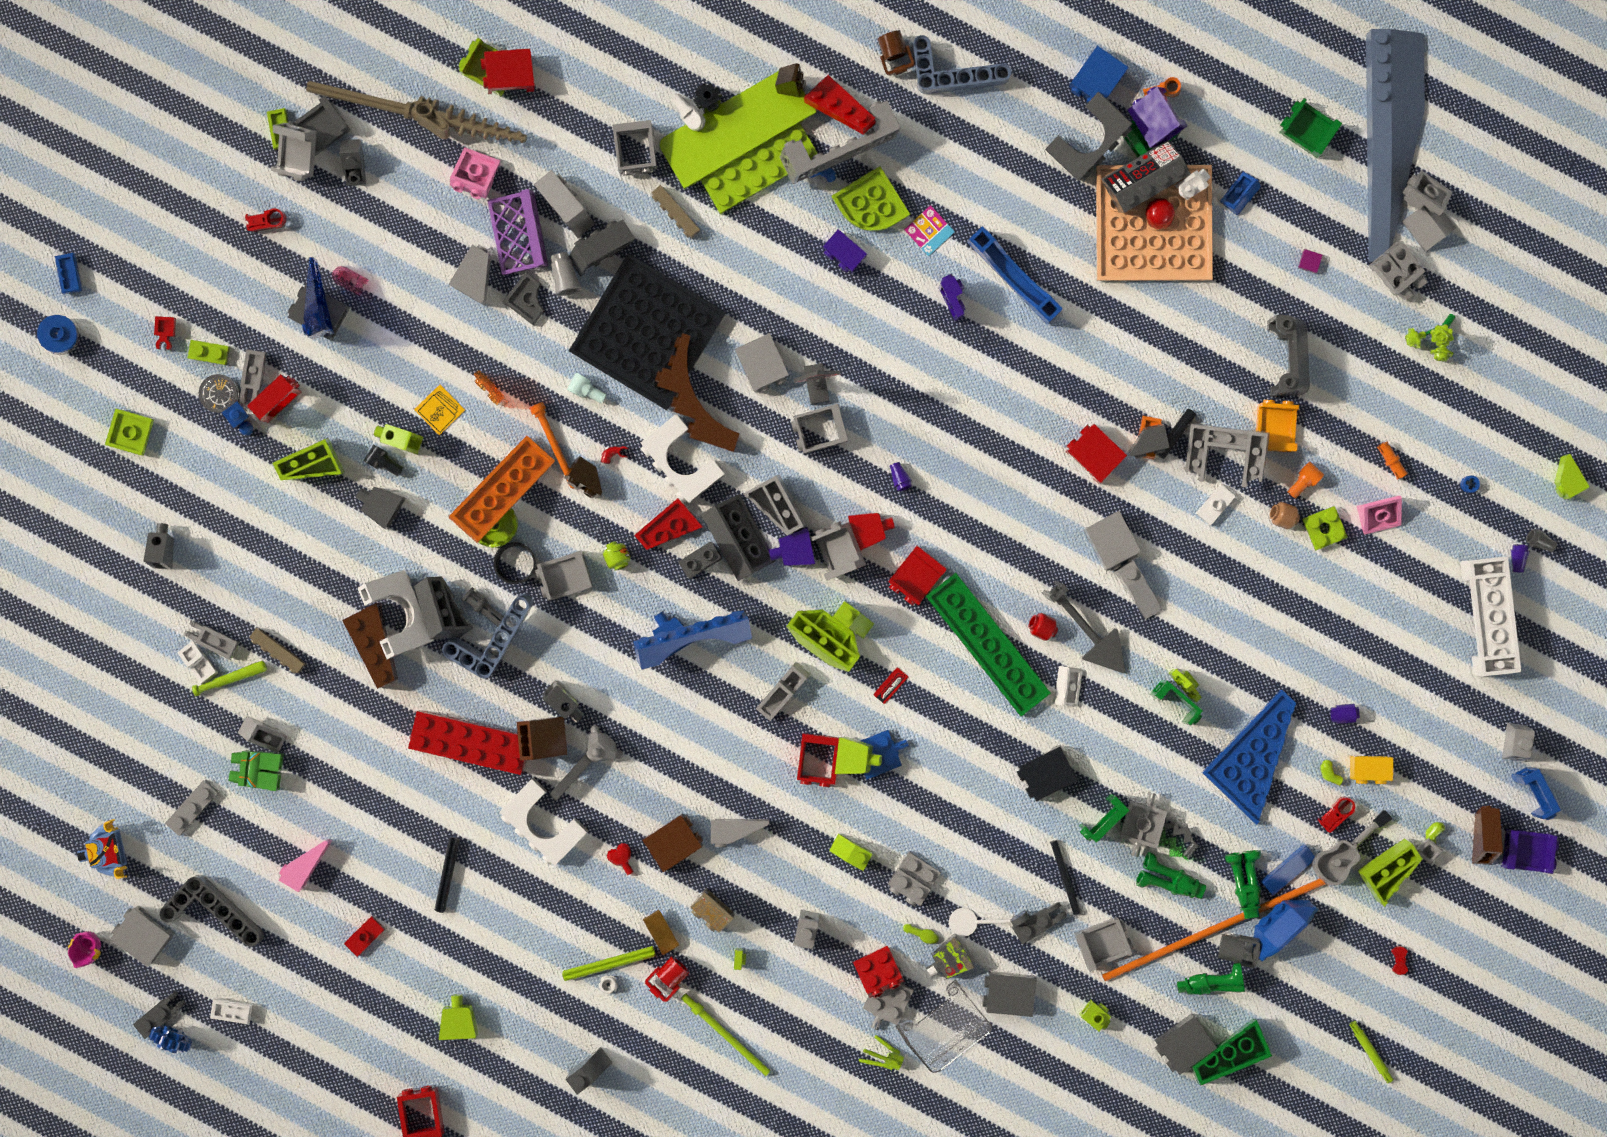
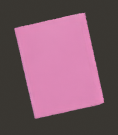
[1357,496,1402,535]

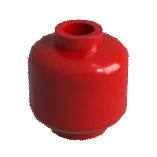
[1028,613,1058,641]

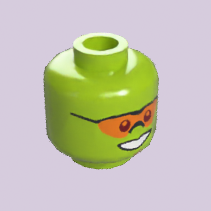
[603,541,631,571]

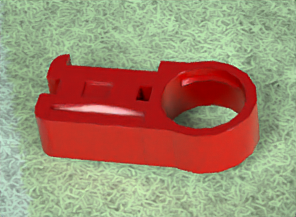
[245,208,286,232]
[1318,796,1356,833]

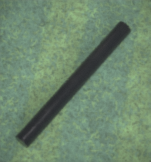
[1050,840,1081,915]

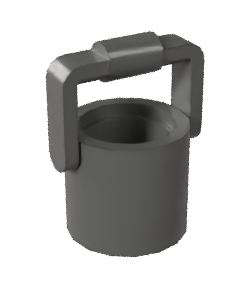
[1218,934,1261,968]

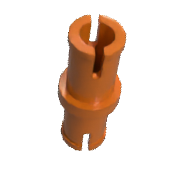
[1377,441,1408,480]

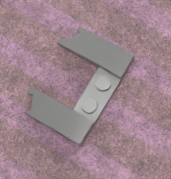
[1185,423,1270,487]

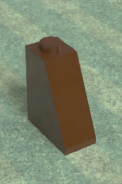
[1472,806,1503,865]

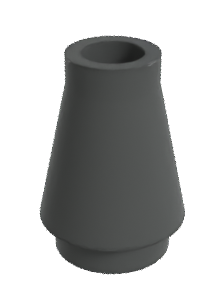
[1526,529,1557,552]

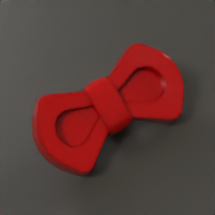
[1391,946,1408,975]

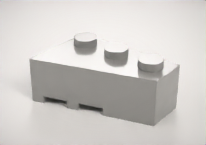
[534,170,595,238]

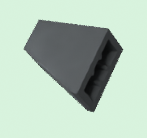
[565,1047,612,1095]

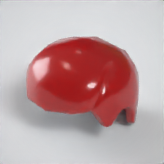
[1145,198,1175,230]

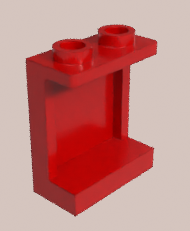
[481,48,535,95]
[1066,424,1127,484]

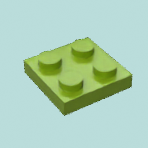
[105,408,154,456]

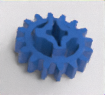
[149,1026,192,1053]

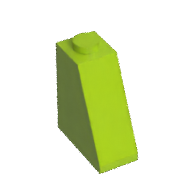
[832,601,874,639]

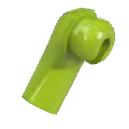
[1320,760,1343,786]
[1425,822,1445,844]

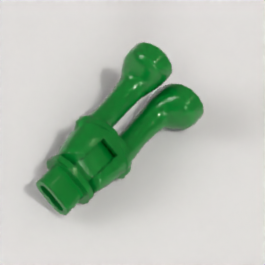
[1225,850,1261,919]
[1136,852,1206,899]
[1177,963,1245,995]

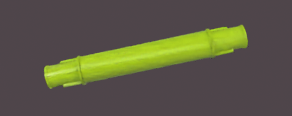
[1349,1021,1394,1083]

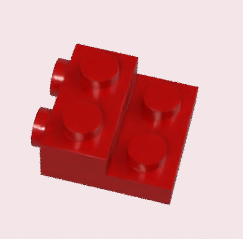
[853,946,904,998]

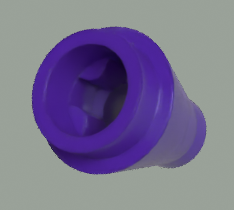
[889,462,912,492]
[1510,544,1530,573]

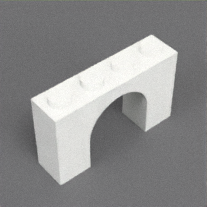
[640,414,725,503]
[358,570,434,659]
[500,778,589,866]

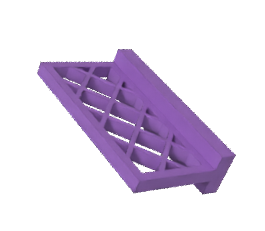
[487,189,549,275]

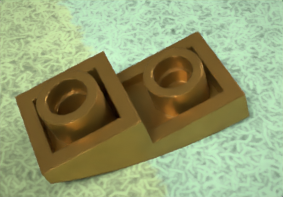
[642,910,679,955]

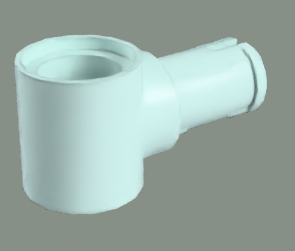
[567,373,607,404]

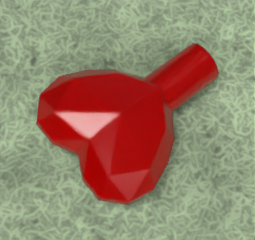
[607,843,634,876]

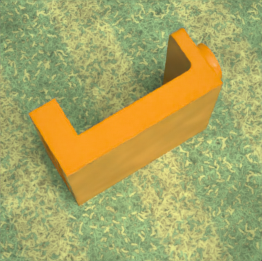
[1256,400,1299,452]

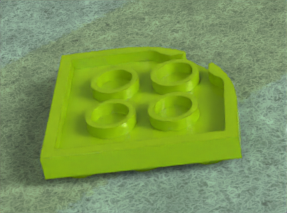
[831,166,910,231]

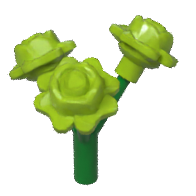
[1405,314,1456,362]

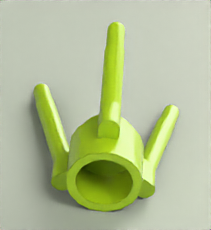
[859,1035,904,1070]

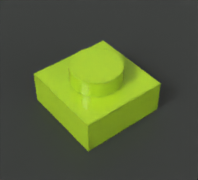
[734,948,747,970]

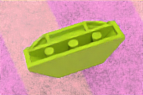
[786,609,860,672]

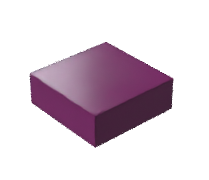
[1298,249,1323,274]

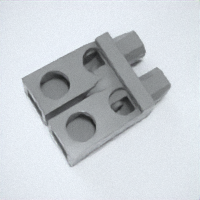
[1368,241,1427,300]

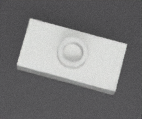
[1195,484,1236,526]
[210,998,253,1024]

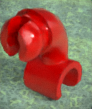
[600,446,629,464]

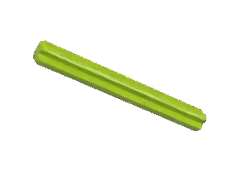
[562,946,656,981]

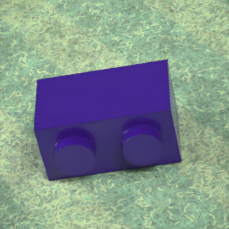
[823,229,867,274]

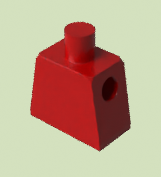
[848,513,895,551]

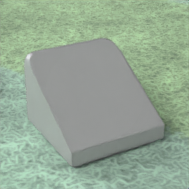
[1416,838,1444,864]

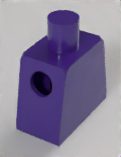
[769,528,815,566]

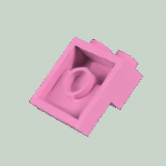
[450,147,500,199]

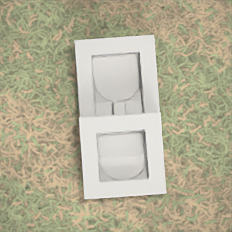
[177,641,218,684]

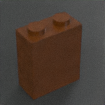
[517,717,568,760]
[642,814,704,872]

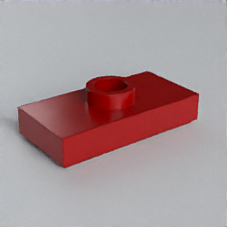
[344,916,385,957]

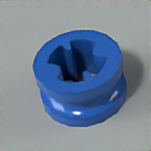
[1460,475,1480,493]

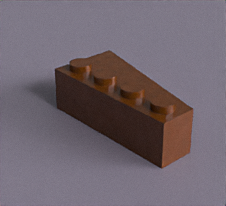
[342,603,398,689]

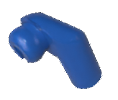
[810,168,836,183]

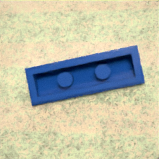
[1260,844,1315,896]

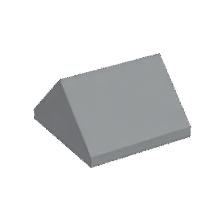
[1402,206,1456,251]

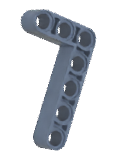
[913,35,1011,94]
[442,594,533,679]

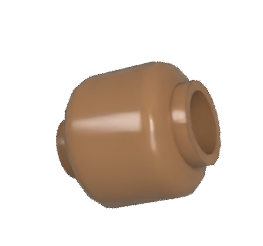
[1269,502,1300,529]

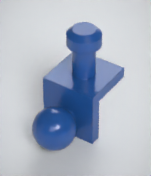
[222,401,254,436]

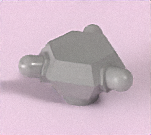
[586,725,624,762]

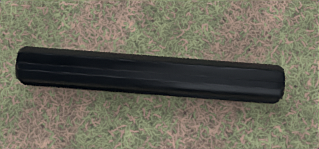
[434,837,460,913]

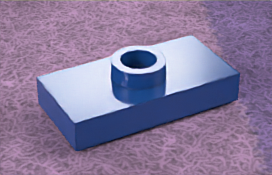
[54,253,82,295]

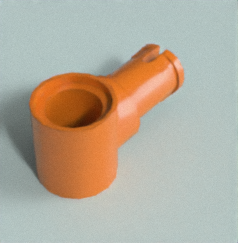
[1143,77,1181,98]
[1287,461,1324,499]

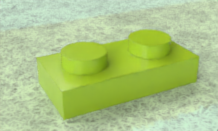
[187,340,230,366]

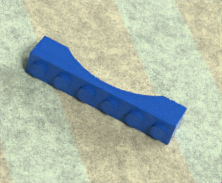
[967,226,1063,325]
[633,611,752,670]

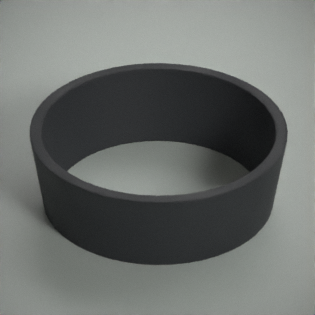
[494,542,536,584]

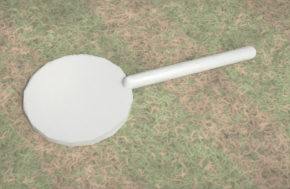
[949,908,1011,937]

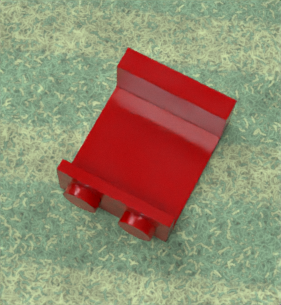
[888,546,947,606]

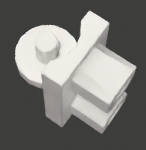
[1175,169,1210,200]

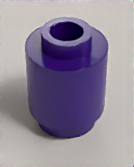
[1330,703,1360,724]

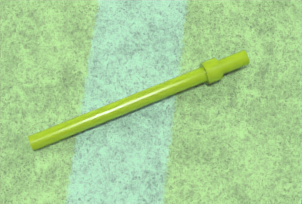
[680,993,771,1076]

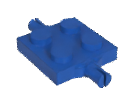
[861,730,909,780]

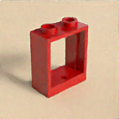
[247,374,302,423]
[797,733,839,787]
[397,1085,445,1137]

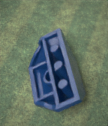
[1252,900,1319,961]

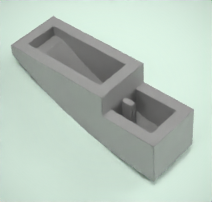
[756,662,810,721]

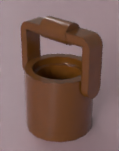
[877,30,915,76]

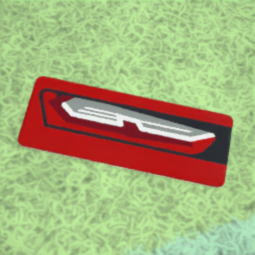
[873,667,908,704]

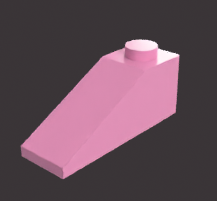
[279,839,332,892]

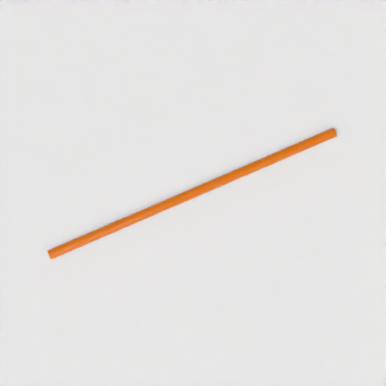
[1102,878,1326,982]

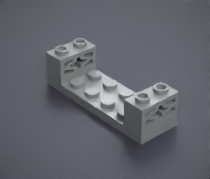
[780,101,901,184]

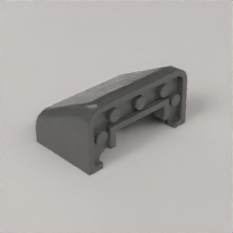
[1267,315,1310,397]

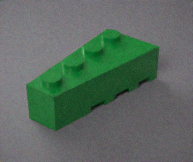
[1191,1018,1272,1086]

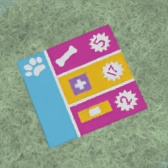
[904,205,955,256]

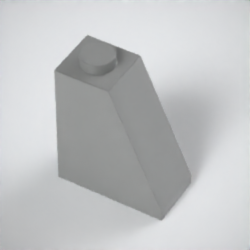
[449,244,491,305]

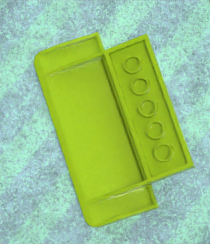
[659,71,818,214]

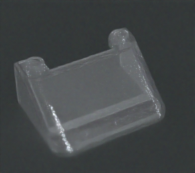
[895,980,992,1073]

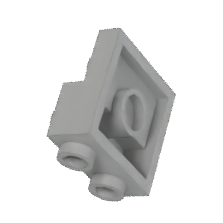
[1403,170,1452,216]
[888,851,941,906]

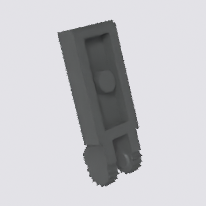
[1012,902,1067,944]
[133,991,186,1039]

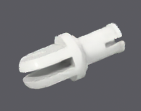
[671,94,705,131]

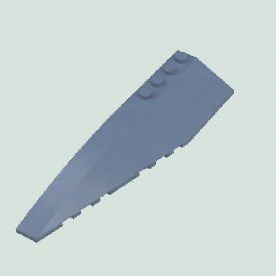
[1366,29,1425,262]

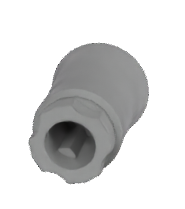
[550,252,582,296]

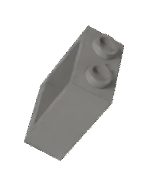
[613,120,657,176]
[791,404,848,454]

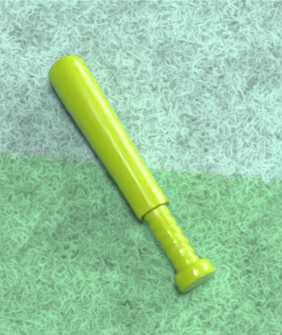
[192,661,267,696]

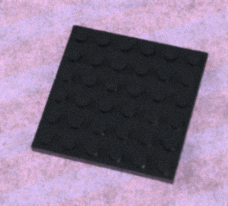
[569,253,726,411]

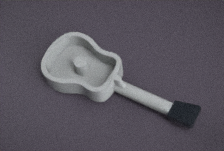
[1312,810,1392,885]

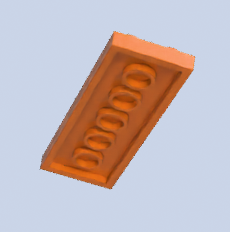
[448,435,555,544]

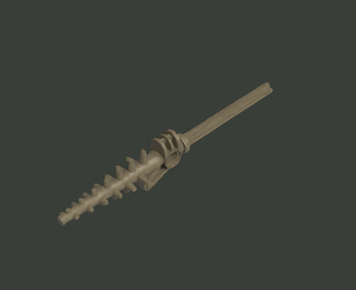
[306,81,527,143]

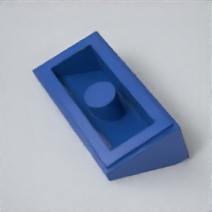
[1220,172,1261,215]

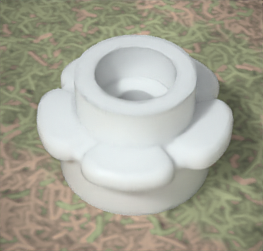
[599,975,618,994]

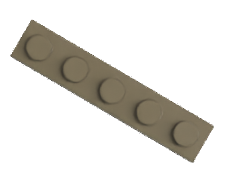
[651,185,700,239]
[249,628,307,674]

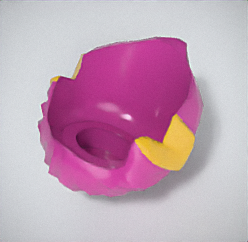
[68,931,101,968]

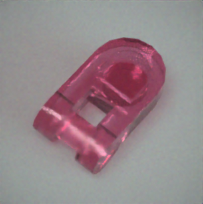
[332,266,369,297]

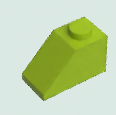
[1554,454,1590,499]
[829,834,872,871]

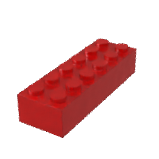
[408,710,526,775]

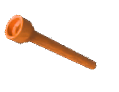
[529,402,575,489]

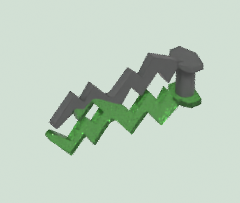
[1157,806,1200,861]

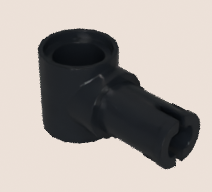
[363,444,404,477]

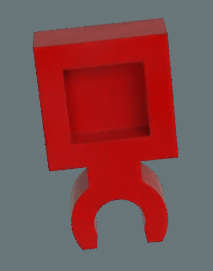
[154,316,176,350]

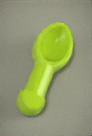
[903,923,939,944]

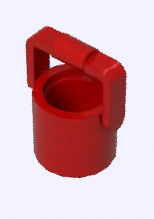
[645,956,690,1002]

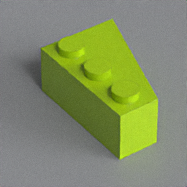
[1357,838,1422,907]

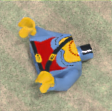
[77,819,127,879]

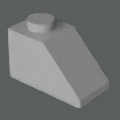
[238,716,287,753]

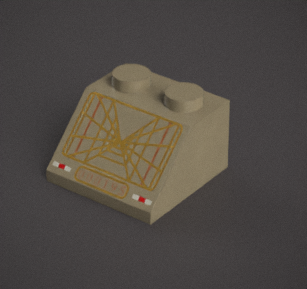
[690,888,735,933]

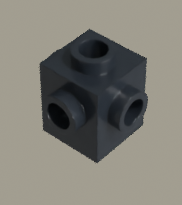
[693,83,722,113]

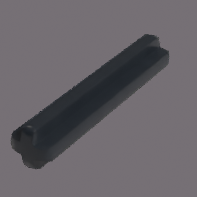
[1156,409,1196,459]

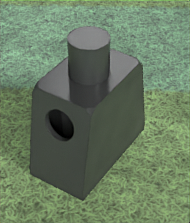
[356,487,406,530]
[143,523,174,570]

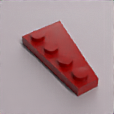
[804,75,876,135]

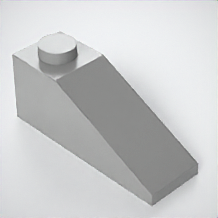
[1114,561,1161,620]
[711,819,769,847]

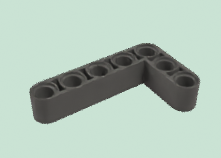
[159,875,264,947]

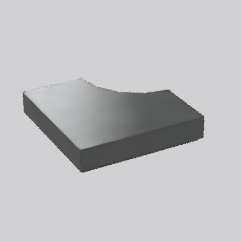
[502,272,545,326]

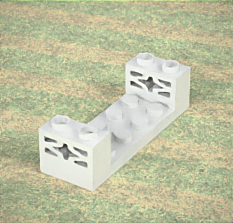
[1461,556,1521,676]

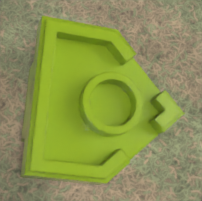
[1169,668,1202,702]

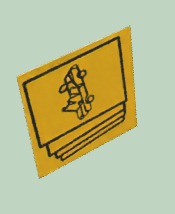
[414,385,465,435]

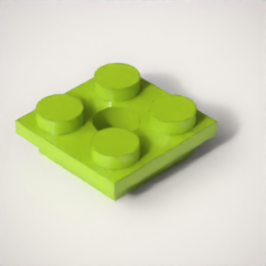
[1302,506,1348,551]

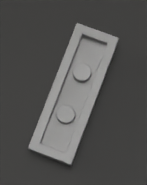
[165,780,219,836]

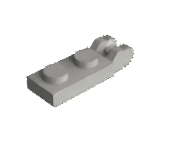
[240,349,267,404]
[183,620,240,660]

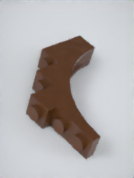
[655,333,739,452]

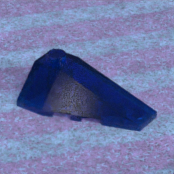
[302,257,334,339]

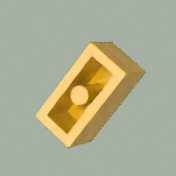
[1350,756,1393,784]

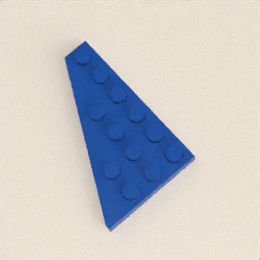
[1201,690,1296,825]

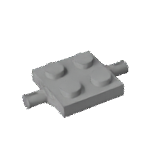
[1120,792,1167,857]
[863,967,914,1030]

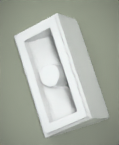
[1054,666,1083,707]

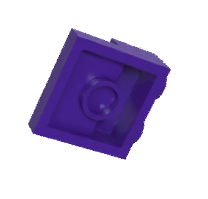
[938,273,966,322]

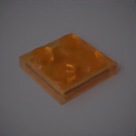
[473,370,509,407]

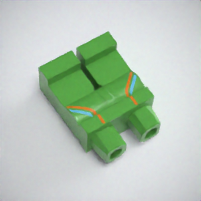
[228,750,284,791]

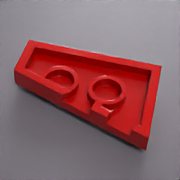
[634,498,702,550]

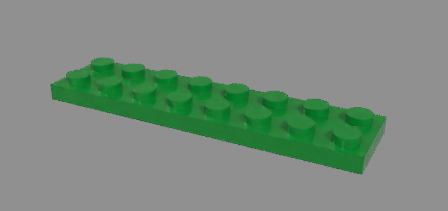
[925,573,1051,717]

